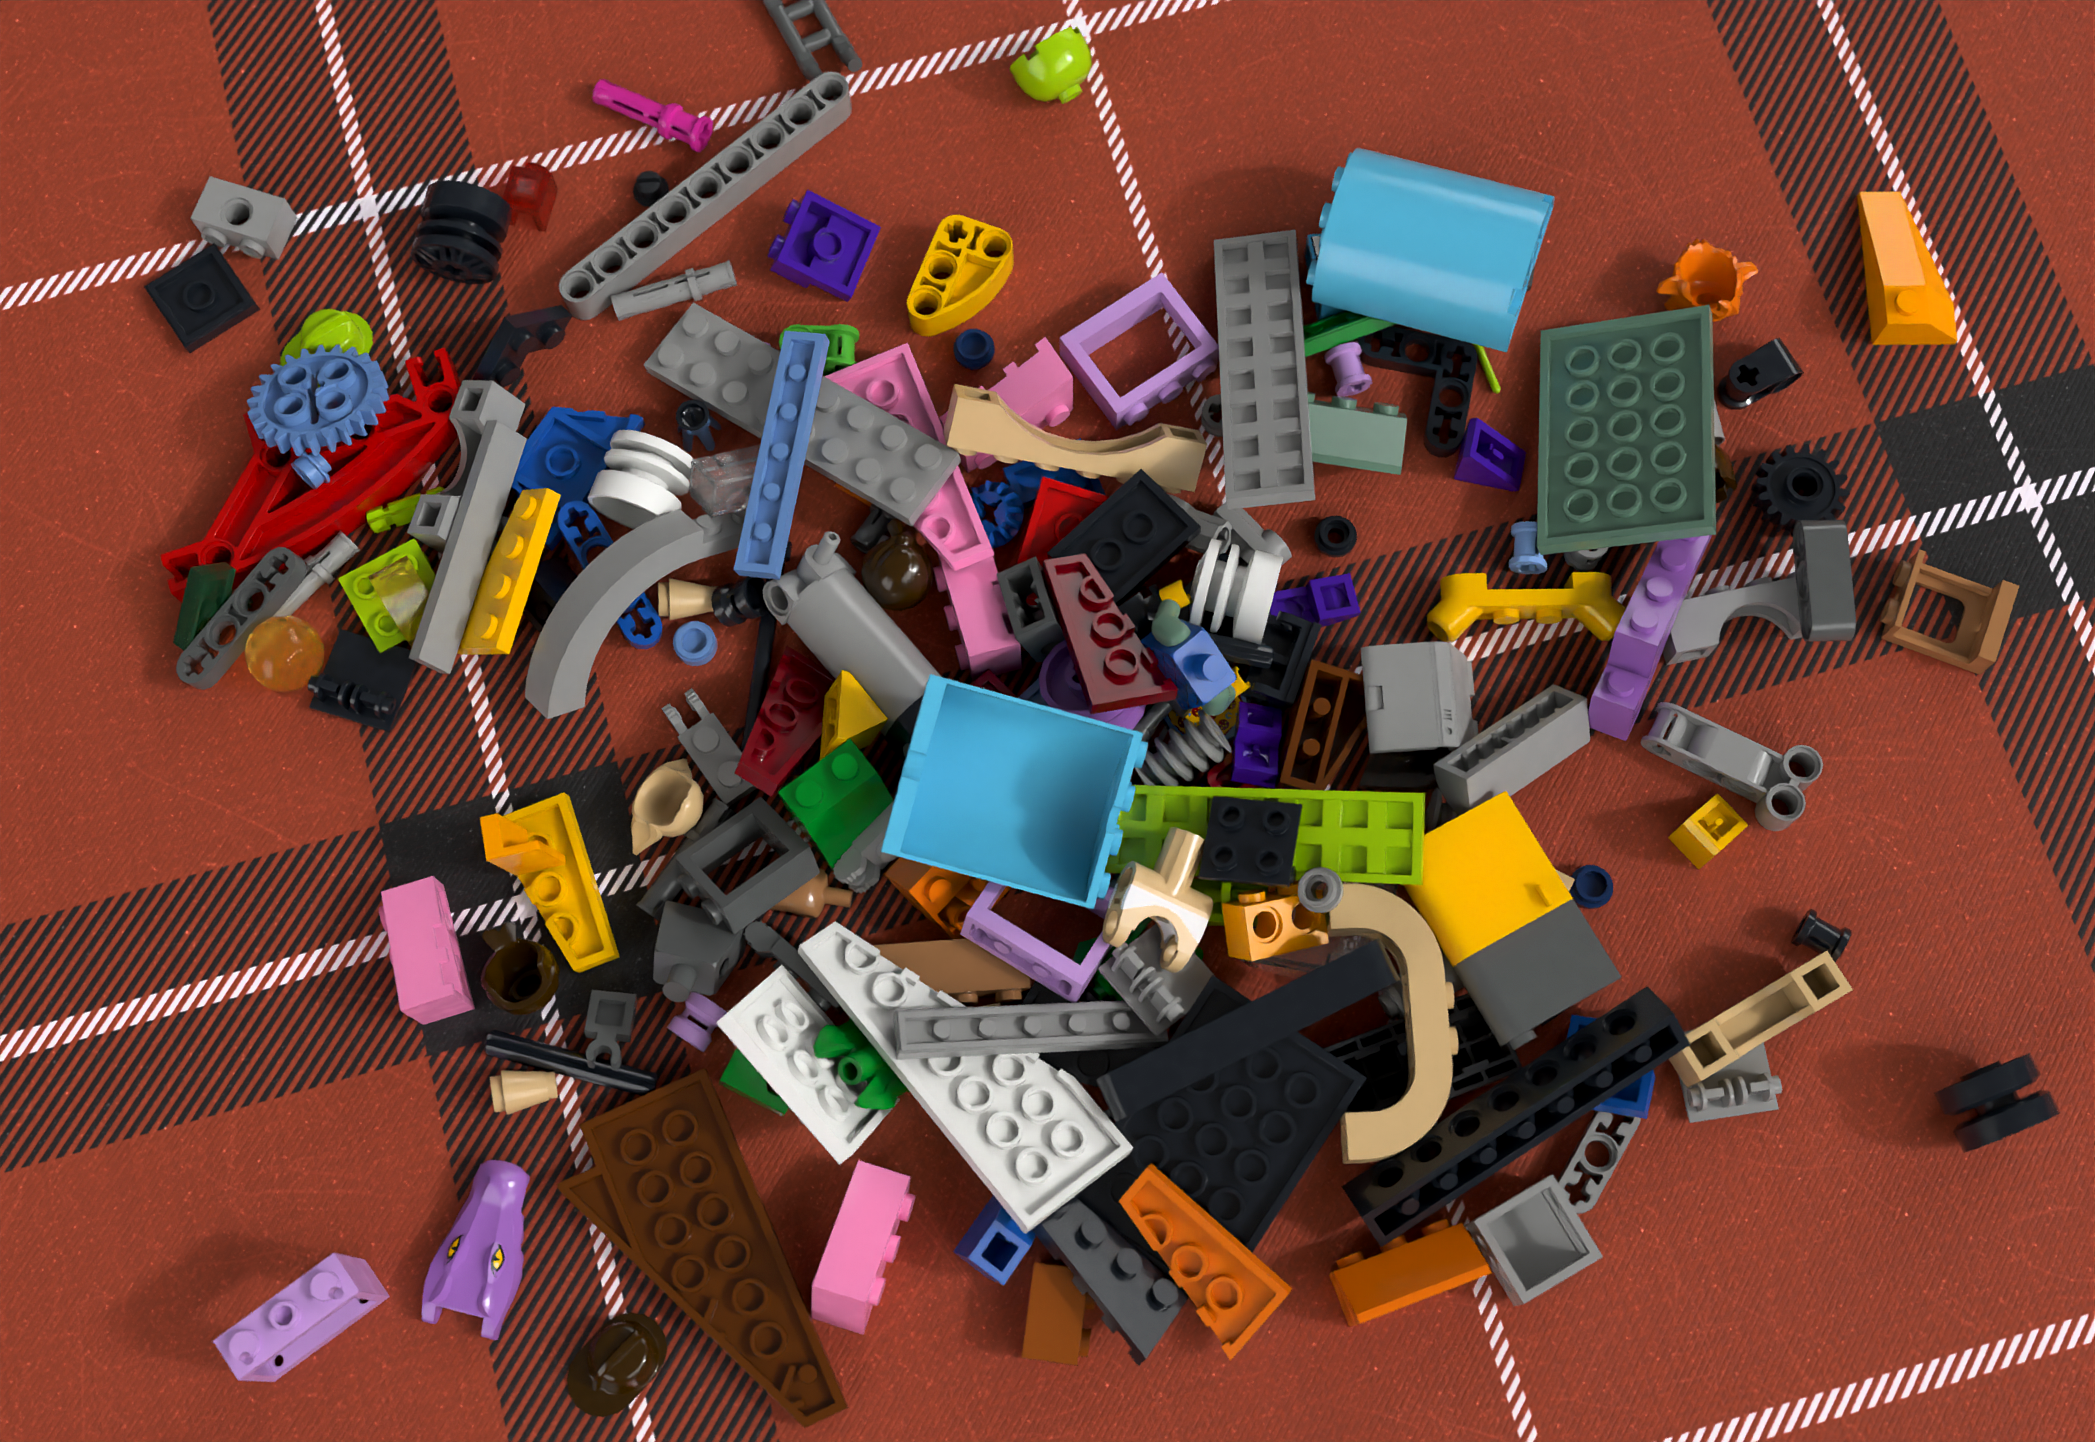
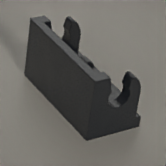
[1240,611,1322,712]

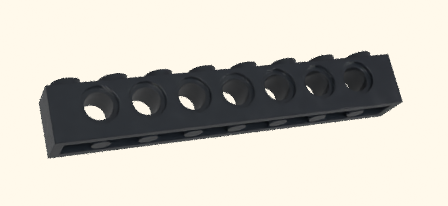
[1341,986,1691,1247]

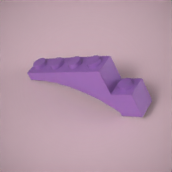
[1588,535,1712,741]

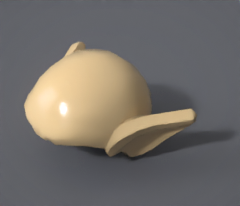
[631,759,704,855]

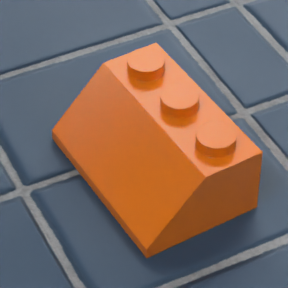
[1329,1219,1491,1327]

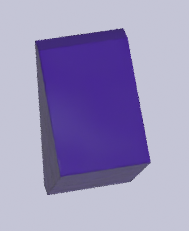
[1454,418,1526,491]

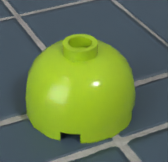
[1009,26,1092,104]

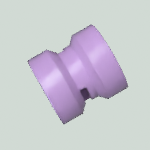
[667,992,727,1052]

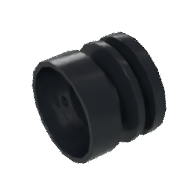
[410,180,512,285]

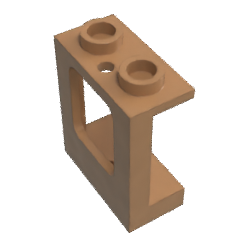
[1880,549,2019,675]

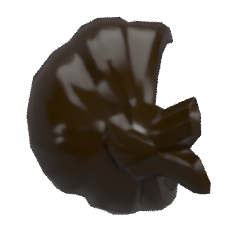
[861,519,934,611]
[481,921,560,1015]

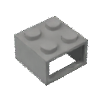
[1465,1174,1603,1306]

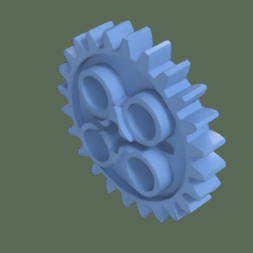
[247,344,389,456]

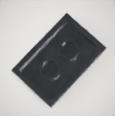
[1047,469,1201,607]

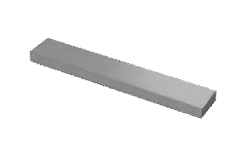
[409,420,527,674]
[893,1000,1168,1060]

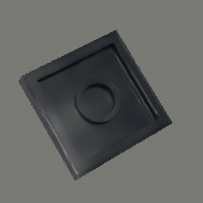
[144,243,260,353]

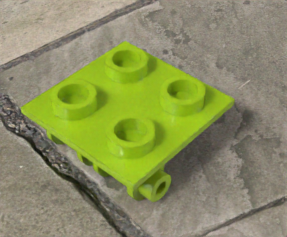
[338,538,436,653]

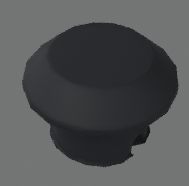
[633,171,669,207]

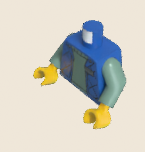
[1140,579,1251,716]

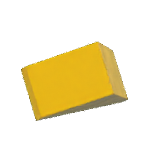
[820,670,888,760]
[1668,793,1748,870]

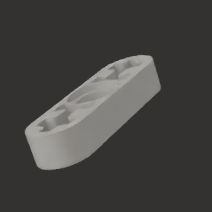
[1557,1111,1641,1215]

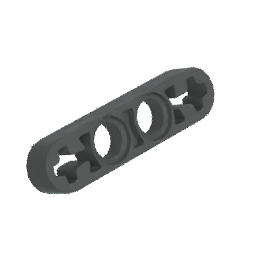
[176,547,307,690]

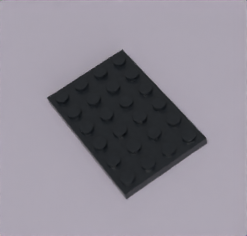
[1075,975,1367,1288]

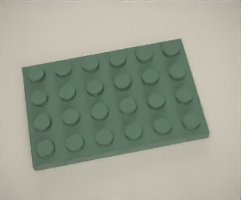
[1537,305,1716,555]

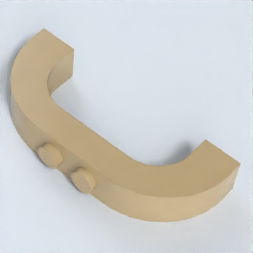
[1323,883,1458,1164]

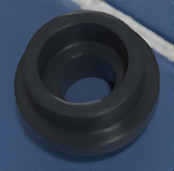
[1314,516,1357,558]

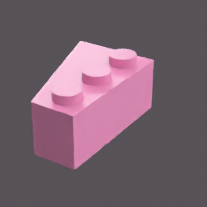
[939,337,1073,473]
[933,554,1022,682]
[379,876,475,1025]
[811,1160,915,1335]

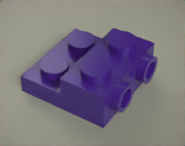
[767,189,881,302]

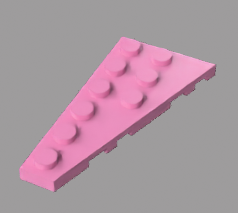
[824,343,994,571]

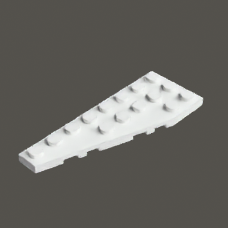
[798,922,1133,1234]

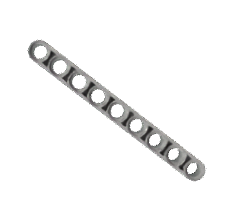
[559,72,852,320]

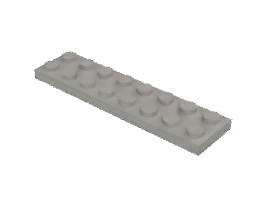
[1214,230,1315,510]
[644,302,961,527]

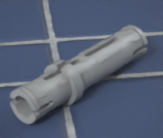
[611,260,737,321]
[260,530,360,639]

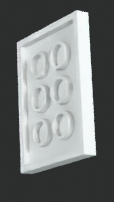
[716,965,900,1165]

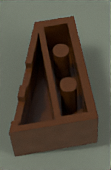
[1268,659,1367,790]

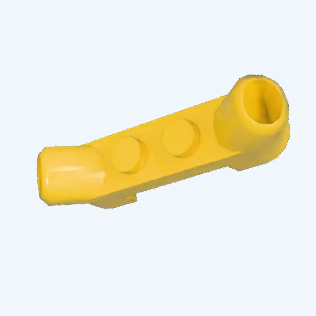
[1427,572,1626,642]

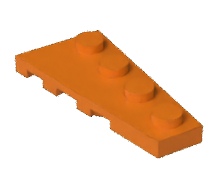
[1119,1163,1292,1361]

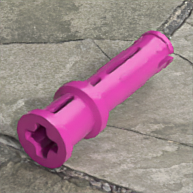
[592,79,713,152]

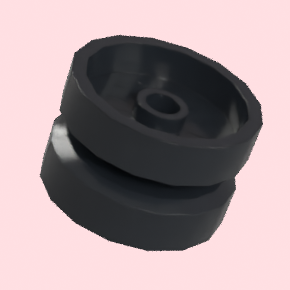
[1934,1053,2061,1153]

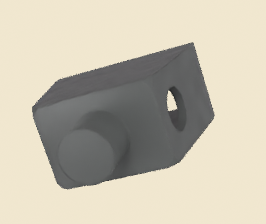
[996,556,1065,662]
[653,900,747,1002]

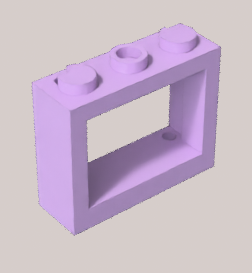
[1060,272,1219,430]
[960,881,1114,1003]
[213,1253,390,1382]

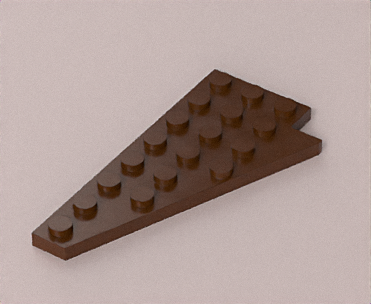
[557,1068,849,1428]

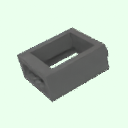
[675,797,820,934]

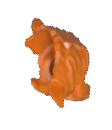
[1656,239,1758,322]

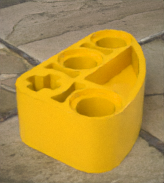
[907,215,1014,337]

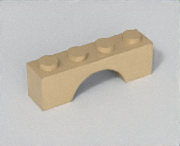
[1669,951,1853,1088]

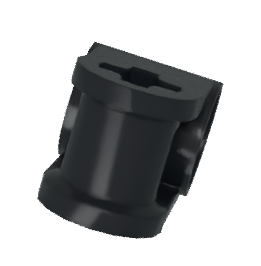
[1717,338,1804,410]

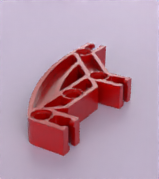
[160,347,461,606]

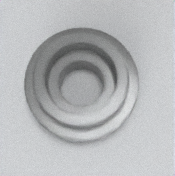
[1298,867,1343,913]

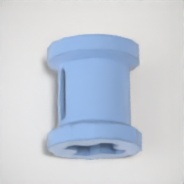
[1509,521,1547,574]

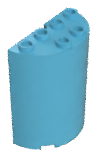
[1306,148,1554,352]
[881,674,1148,909]

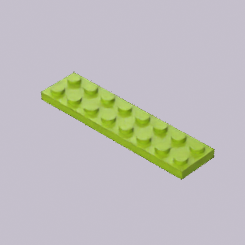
[1104,785,1425,885]

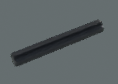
[484,1030,658,1096]

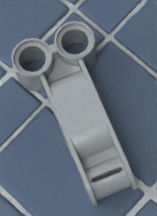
[1640,702,1823,831]

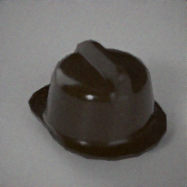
[567,1312,667,1417]

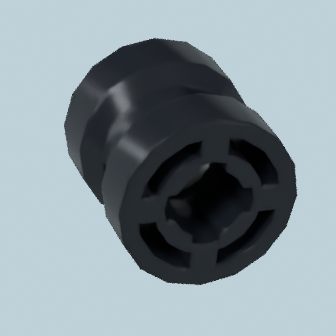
[711,576,770,627]

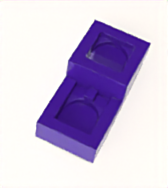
[1268,573,1361,627]
[1231,701,1282,788]

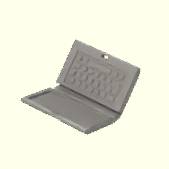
[1361,641,1479,753]

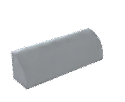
[1434,684,1590,815]

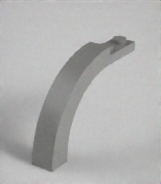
[525,504,748,719]

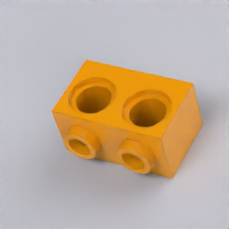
[1222,881,1329,961]

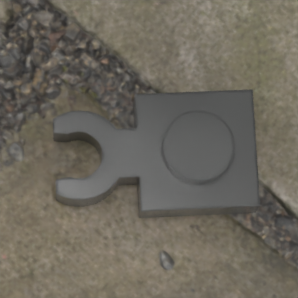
[584,990,638,1071]

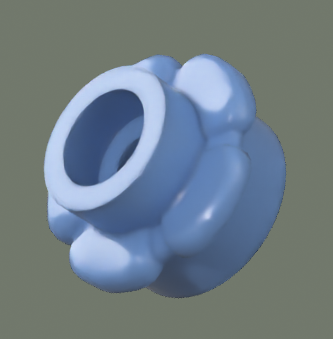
[291,451,332,489]

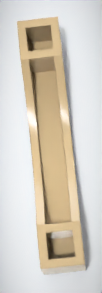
[943,384,1207,494]

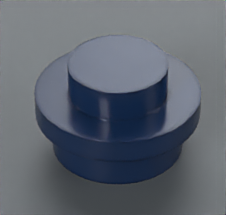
[953,329,995,370]
[1569,865,1613,909]

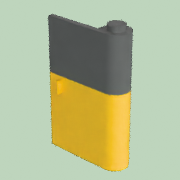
[1403,791,1622,1050]

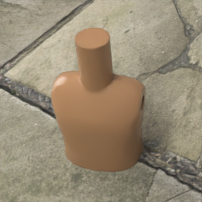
[770,869,853,918]

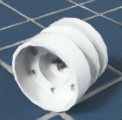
[588,430,697,529]
[1189,539,1283,645]

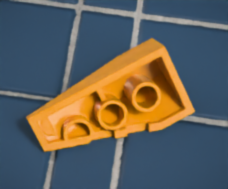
[1857,192,1958,345]

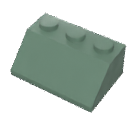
[1308,392,1407,475]

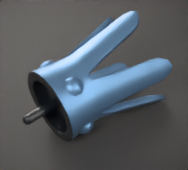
[676,400,721,452]

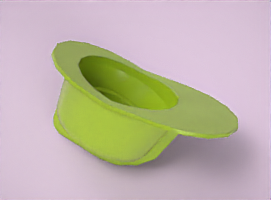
[280,309,373,388]

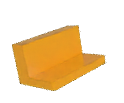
[480,813,566,876]

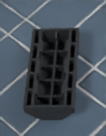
[1324,993,1523,1113]

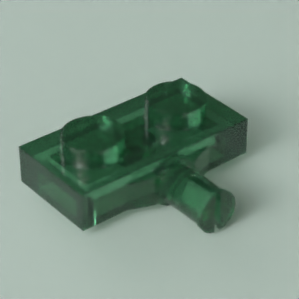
[173,562,253,651]

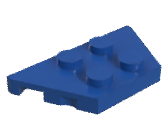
[511,406,646,551]

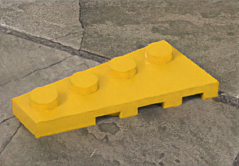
[457,488,561,655]
[503,793,620,973]

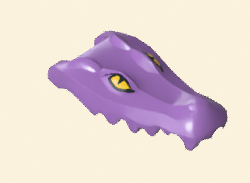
[422,1160,530,1340]

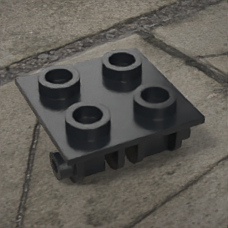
[308,629,418,732]
[1199,796,1303,888]

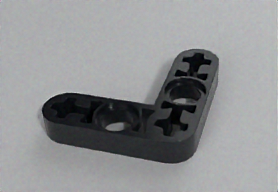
[1357,326,1477,457]

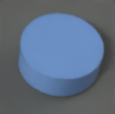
[673,621,718,666]

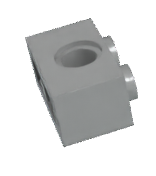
[190,176,297,260]

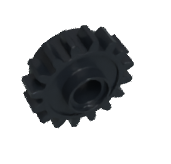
[1751,444,1850,537]

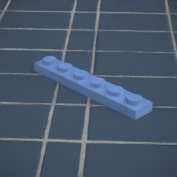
[734,331,830,580]

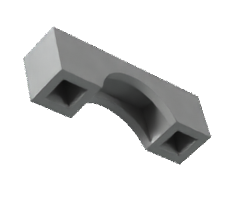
[407,380,526,554]
[1663,572,1802,665]

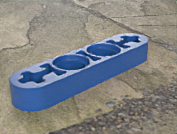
[557,500,662,649]

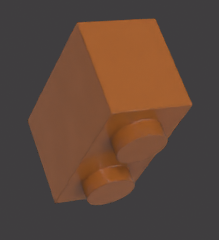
[1022,1262,1095,1366]

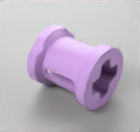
[1324,342,1372,397]

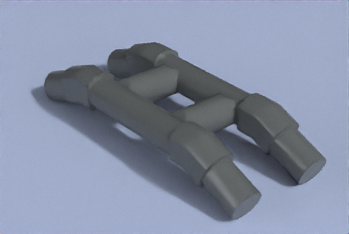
[762,0,863,82]

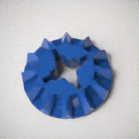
[970,480,1024,548]

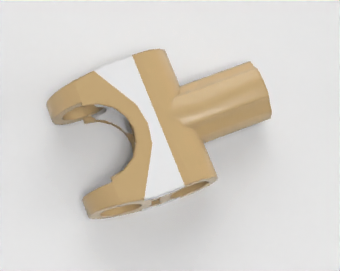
[1103,827,1213,973]

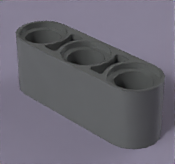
[1793,520,1856,642]

